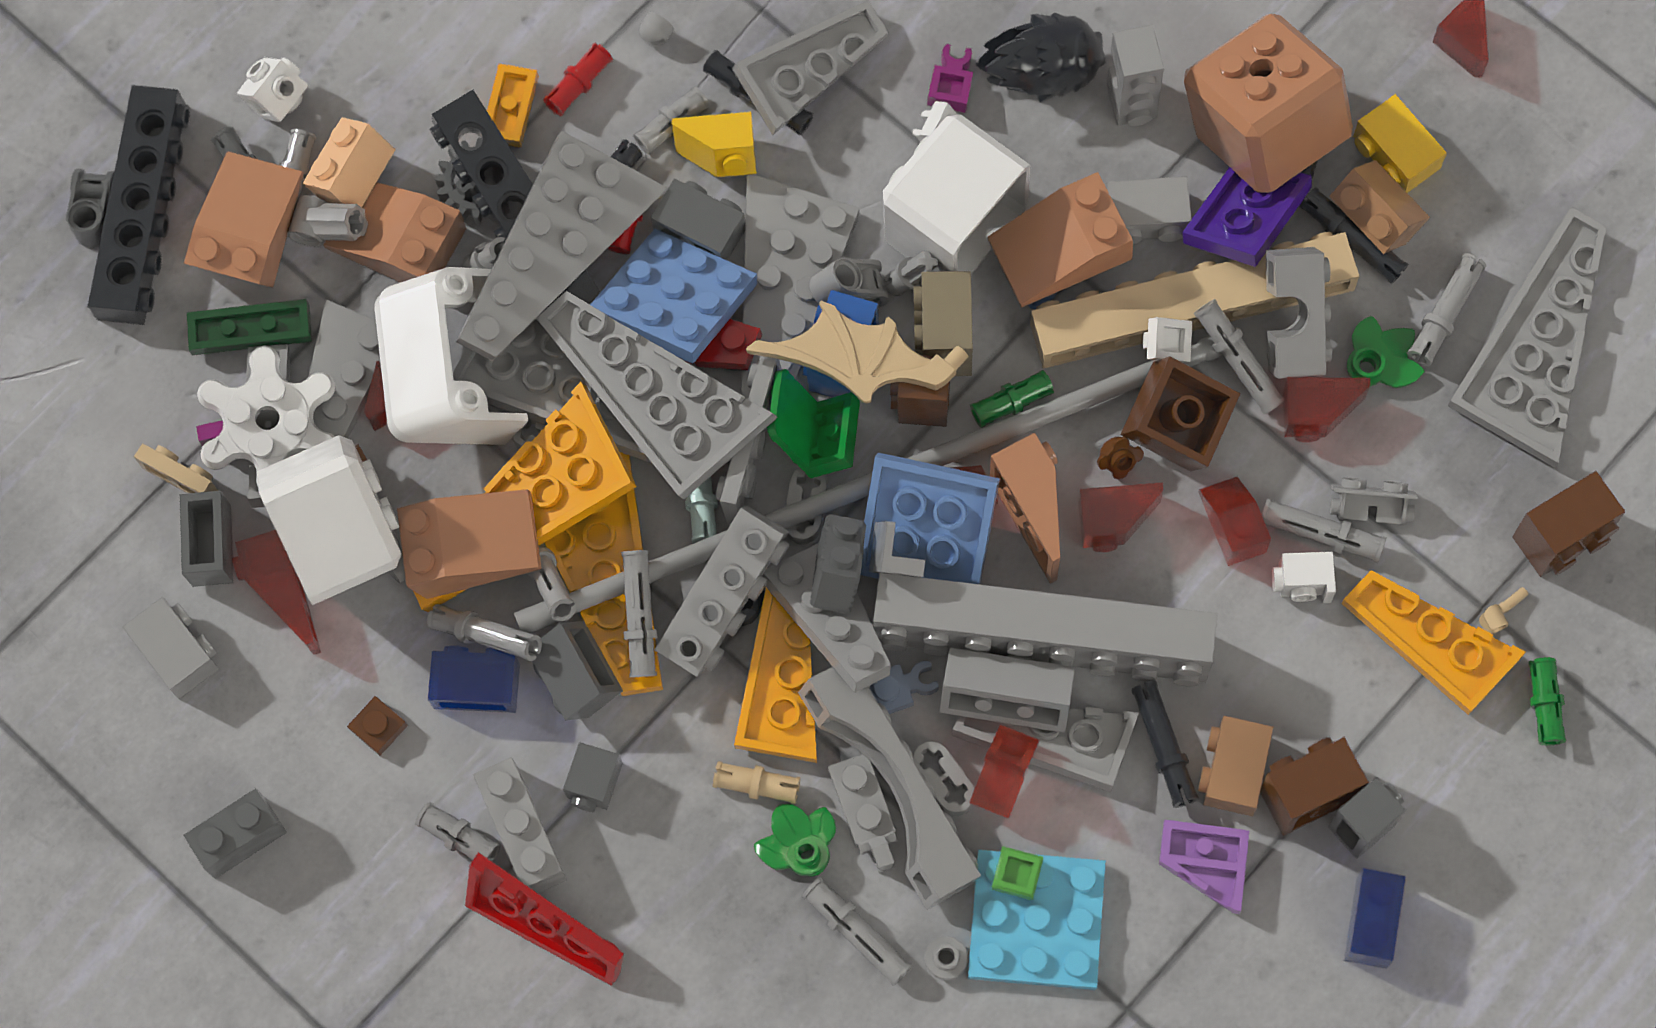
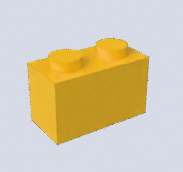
[1353,94,1447,193]

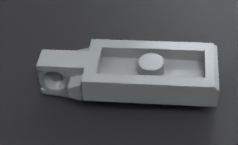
[828,754,897,873]

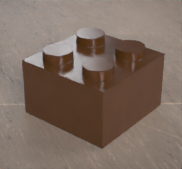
[1120,356,1241,472]
[1512,471,1626,577]
[1260,737,1369,836]

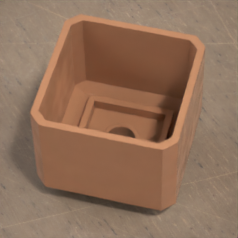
[1184,14,1353,192]

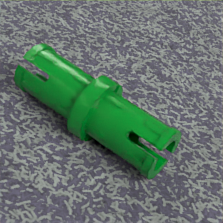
[970,370,1054,428]
[1528,657,1566,746]

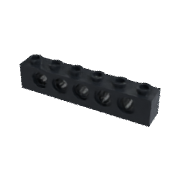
[88,85,190,325]
[429,90,600,309]

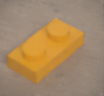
[487,63,539,148]

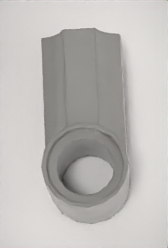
[287,195,368,247]

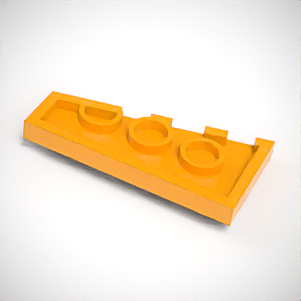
[1341,570,1526,715]
[734,588,817,763]

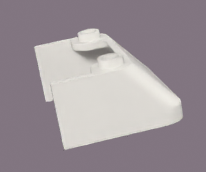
[374,267,528,445]

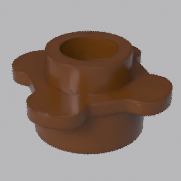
[1097,437,1144,480]

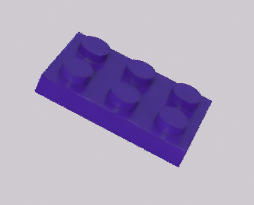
[1182,167,1312,267]

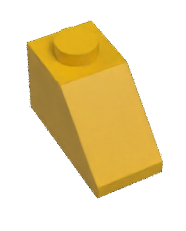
[672,112,757,177]

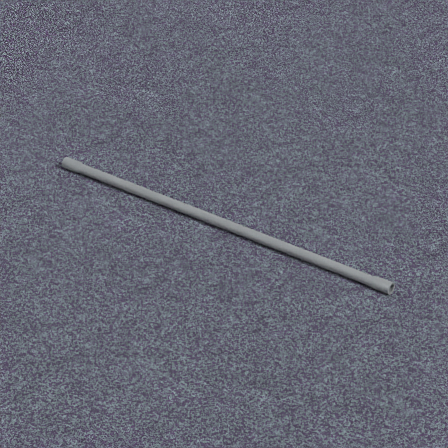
[514,326,1242,633]

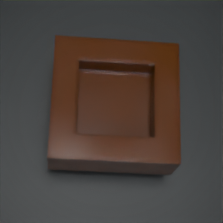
[347,696,408,756]

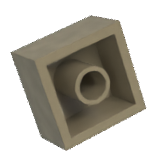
[913,271,973,376]

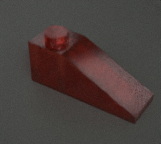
[232,530,321,655]

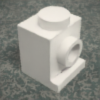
[1272,552,1336,603]

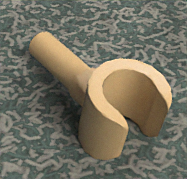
[1479,587,1528,634]

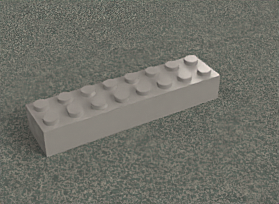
[873,573,1218,687]

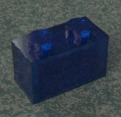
[428,646,520,713]
[1344,868,1406,969]

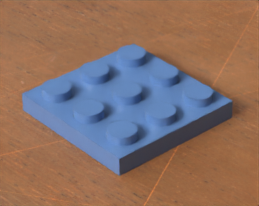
[590,229,757,364]
[861,453,1000,585]

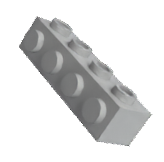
[655,506,789,677]

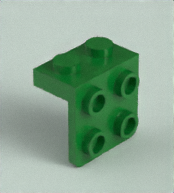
[767,369,860,479]

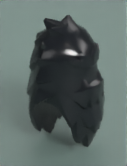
[976,13,1106,103]

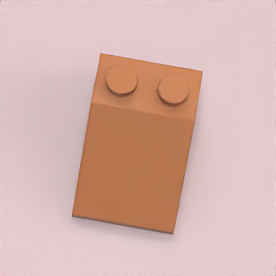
[184,151,304,288]
[987,172,1133,308]
[324,182,467,282]
[990,433,1060,584]
[397,489,542,599]

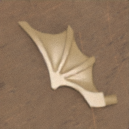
[746,301,969,404]

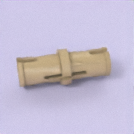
[713,761,801,804]

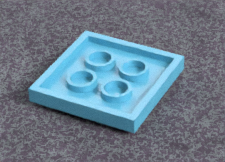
[968,850,1106,990]

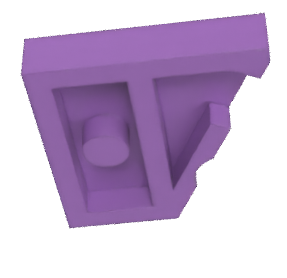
[1159,819,1250,914]

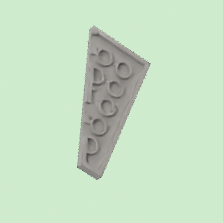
[456,131,668,361]
[1448,207,1607,468]
[536,291,777,499]

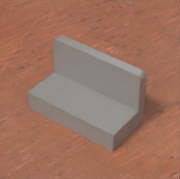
[869,521,925,577]

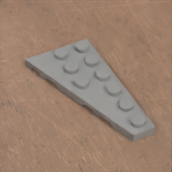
[741,174,860,399]
[453,318,653,464]

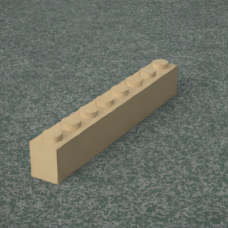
[1030,232,1359,369]

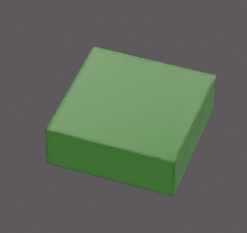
[991,846,1044,901]

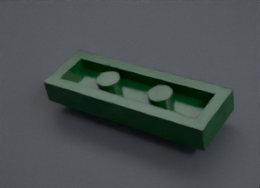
[187,299,312,356]

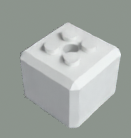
[883,115,1031,274]
[257,435,401,605]

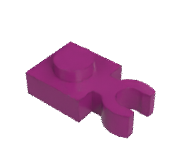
[926,44,973,113]

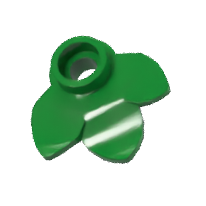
[1346,316,1424,388]
[754,804,836,877]

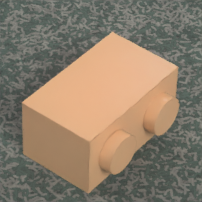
[302,117,396,207]

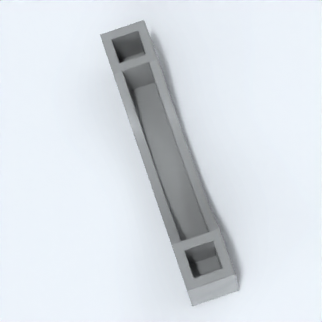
[798,667,981,910]

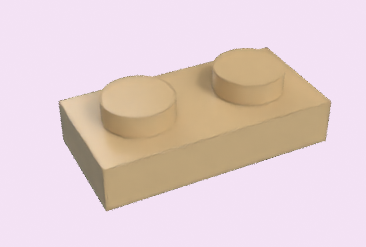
[134,443,218,493]

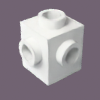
[236,57,309,122]

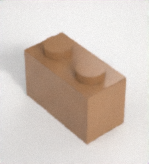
[1329,160,1430,254]
[1198,715,1273,817]

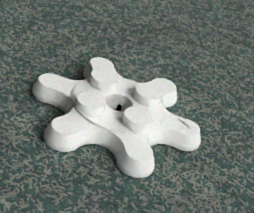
[197,346,335,489]

